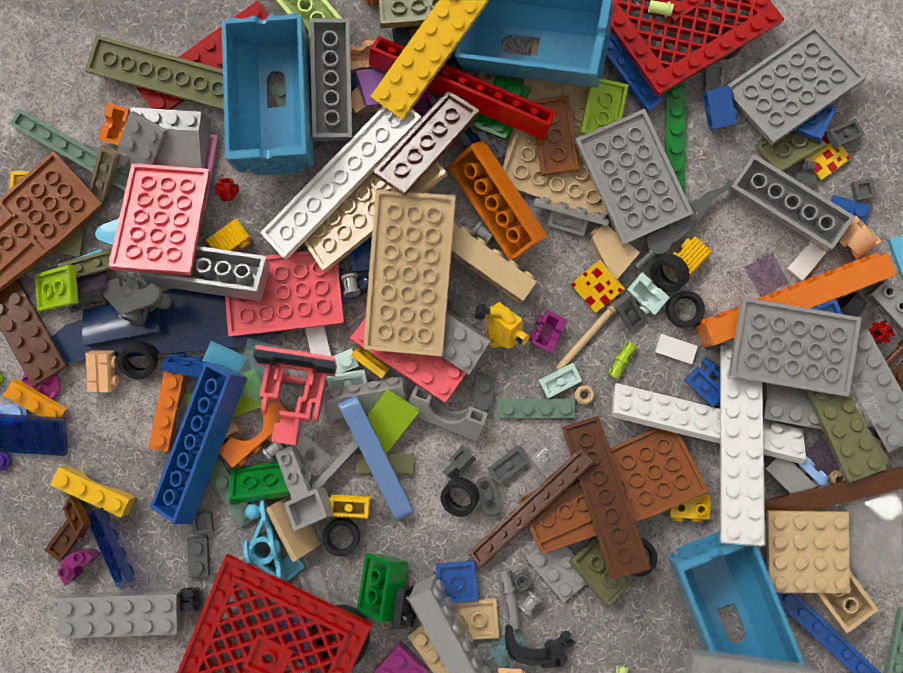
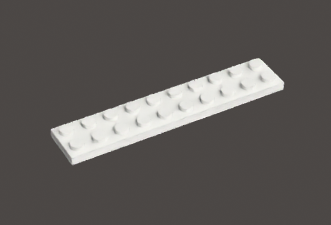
[260,107,422,260]
[720,345,764,546]
[611,383,806,464]

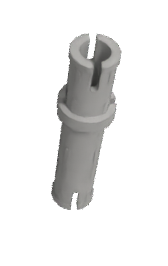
[498,568,521,630]

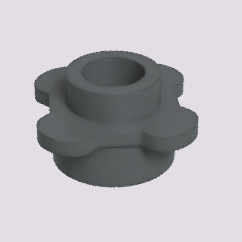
[511,569,534,593]

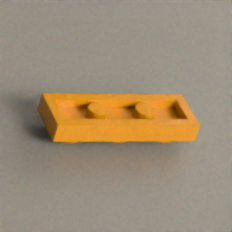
[3,378,67,426]

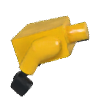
[475,302,529,349]

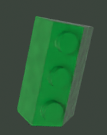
[357,553,408,622]

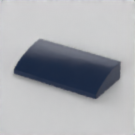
[82,304,165,347]

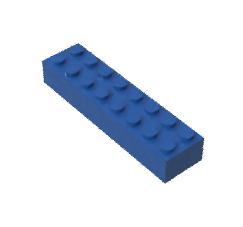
[150,361,247,524]

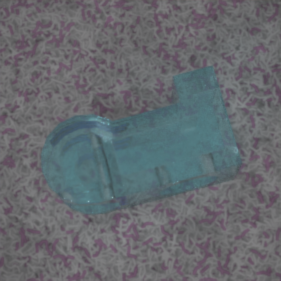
[489,631,526,668]

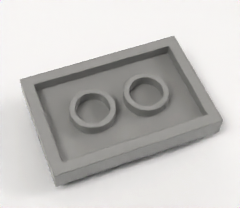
[117,111,167,172]
[526,546,586,603]

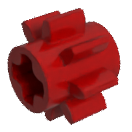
[214,178,239,201]
[868,320,895,344]

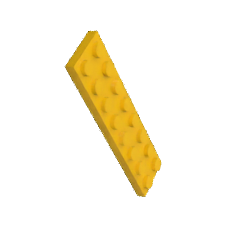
[370,0,490,121]

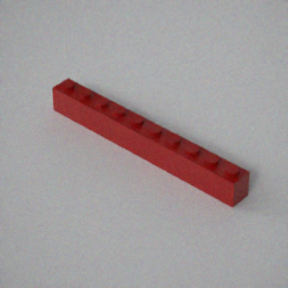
[369,36,556,140]

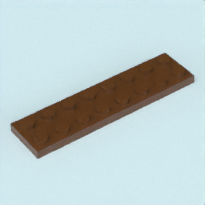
[562,416,651,581]

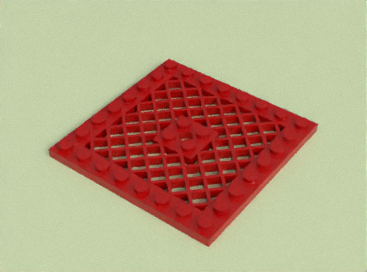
[610,0,785,97]
[177,553,372,673]

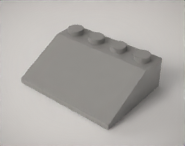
[130,107,212,169]
[762,382,822,430]

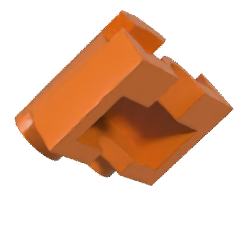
[98,102,130,146]

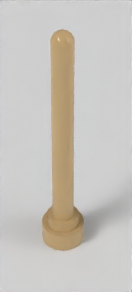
[556,298,617,370]

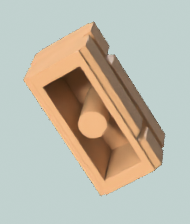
[86,350,119,392]

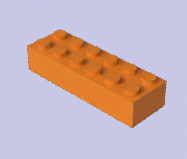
[447,141,548,261]

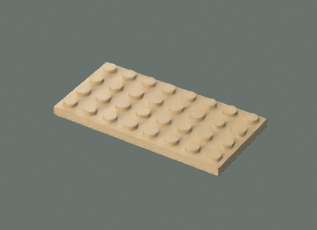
[304,161,448,272]
[364,190,456,356]

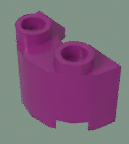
[528,310,567,354]
[57,548,101,586]

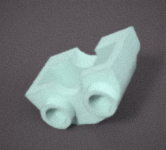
[626,272,670,315]

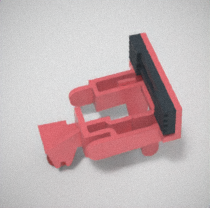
[253,345,337,446]

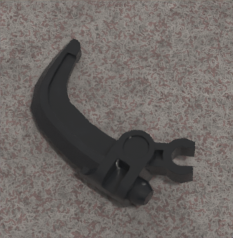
[505,624,575,668]

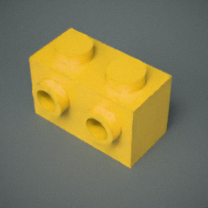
[666,494,711,522]

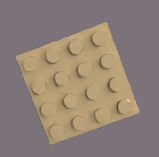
[766,510,850,593]

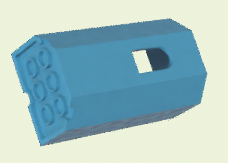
[454,0,613,88]
[222,13,314,176]
[667,532,805,664]

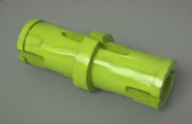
[607,341,637,380]

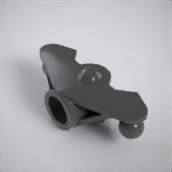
[103,277,172,326]

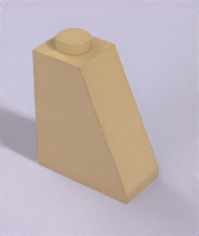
[590,225,640,279]

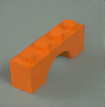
[148,371,189,452]
[219,399,291,468]

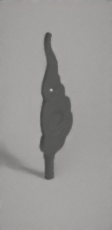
[634,180,733,271]

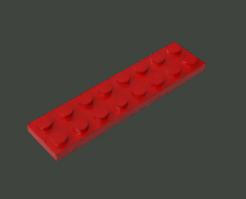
[136,0,268,110]

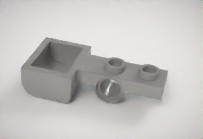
[275,446,333,531]

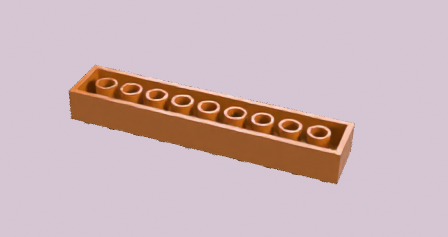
[695,252,897,347]

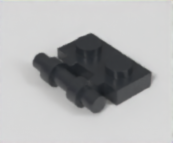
[392,586,417,630]

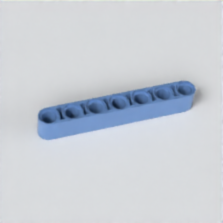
[338,395,414,521]

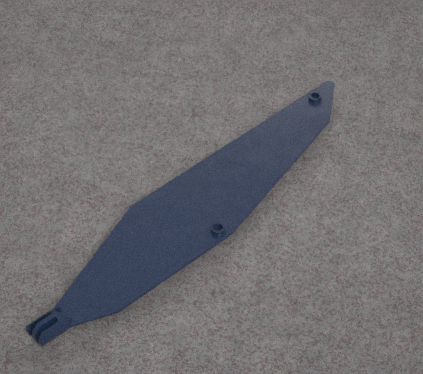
[52,268,369,363]

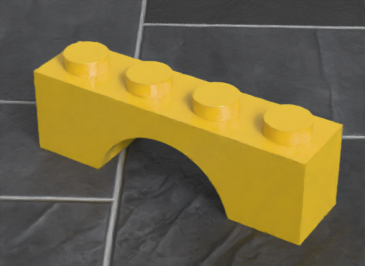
[50,465,137,517]

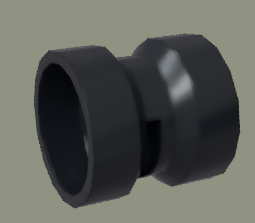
[180,587,200,611]

